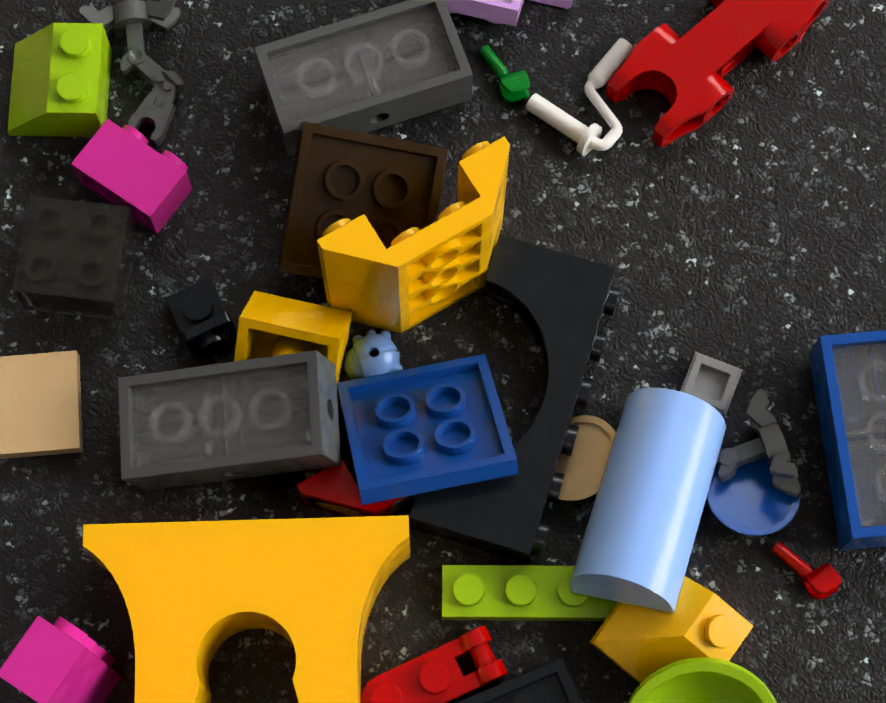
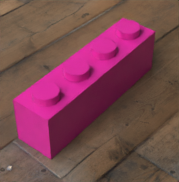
[0,615,122,703]

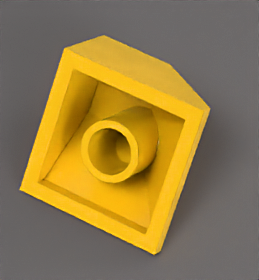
[590,576,753,684]

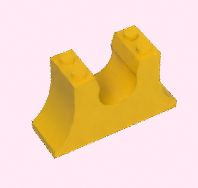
[83,515,410,703]

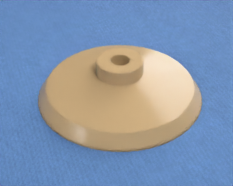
[555,415,616,501]

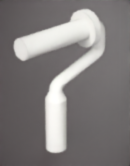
[526,38,633,156]

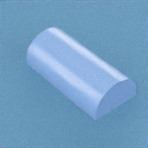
[569,388,726,613]

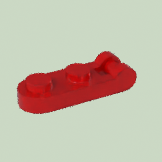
[361,625,509,703]

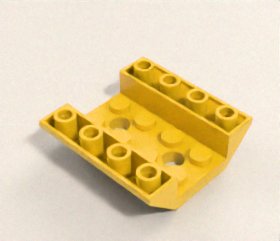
[317,136,510,333]

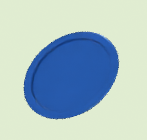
[707,457,800,536]

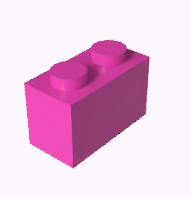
[71,119,193,234]

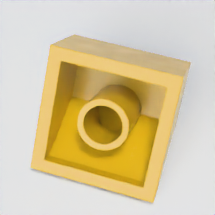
[234,290,352,384]

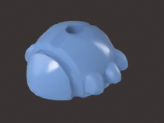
[344,330,403,380]

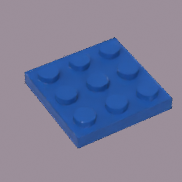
[337,354,519,505]

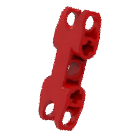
[606,0,830,148]

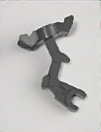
[79,0,185,147]
[715,389,802,497]

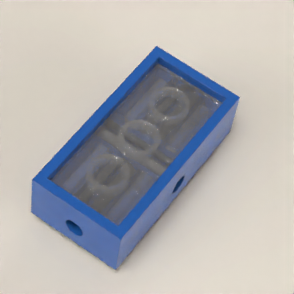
[808,330,886,551]

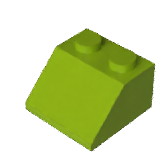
[7,23,112,137]

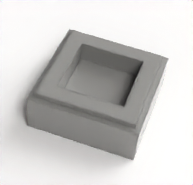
[680,351,743,418]

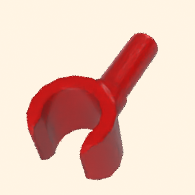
[771,541,842,600]

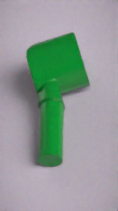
[479,45,530,103]

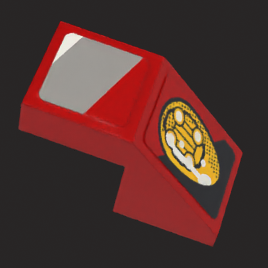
[297,460,416,517]

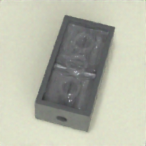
[254,0,473,157]
[118,350,342,490]

